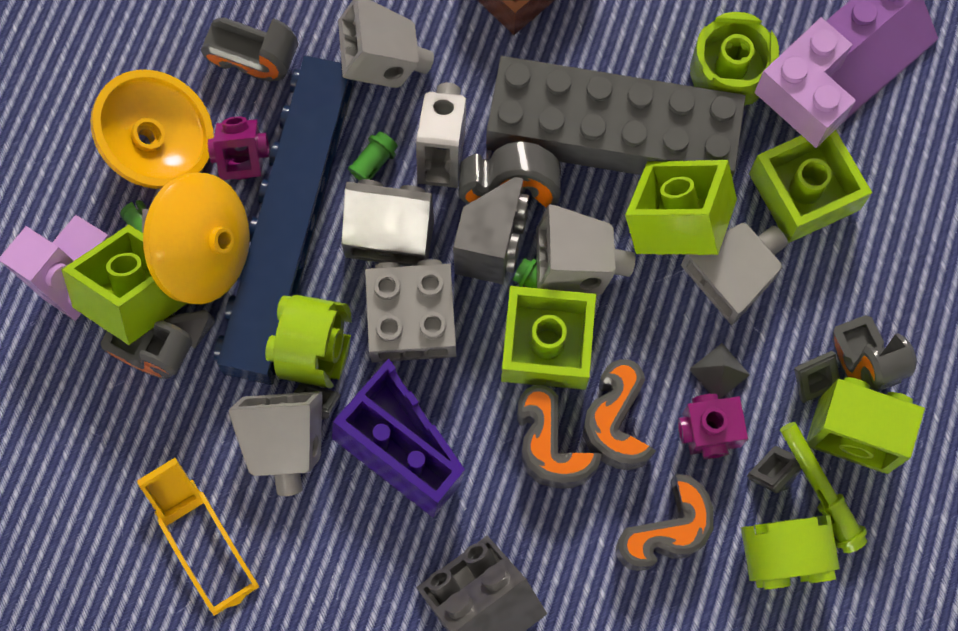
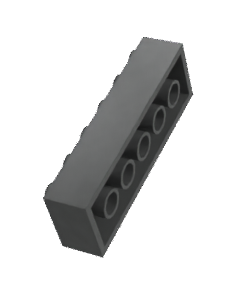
[486,56,746,177]

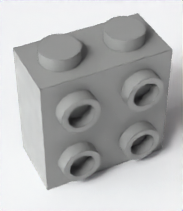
[365,259,456,362]

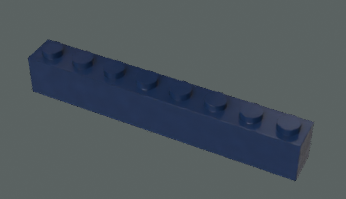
[214,55,355,385]

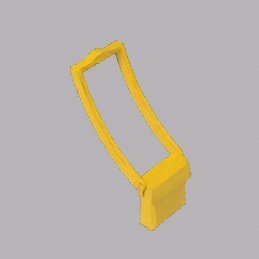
[137,458,259,616]

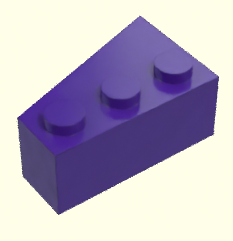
[332,358,465,518]

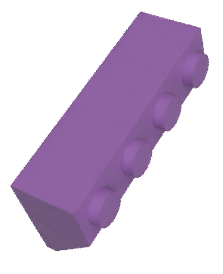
[826,0,938,123]

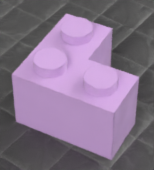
[754,17,856,148]
[0,215,110,321]

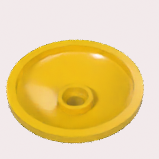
[90,70,214,189]
[143,173,250,304]

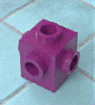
[208,116,270,180]
[678,394,748,459]

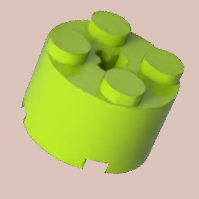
[690,12,779,105]
[265,295,352,388]
[741,515,840,590]

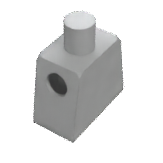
[338,0,434,88]
[416,82,466,188]
[536,204,636,296]
[681,223,788,325]
[229,391,322,496]

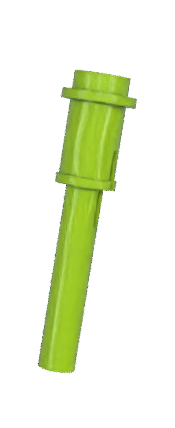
[780,422,868,553]

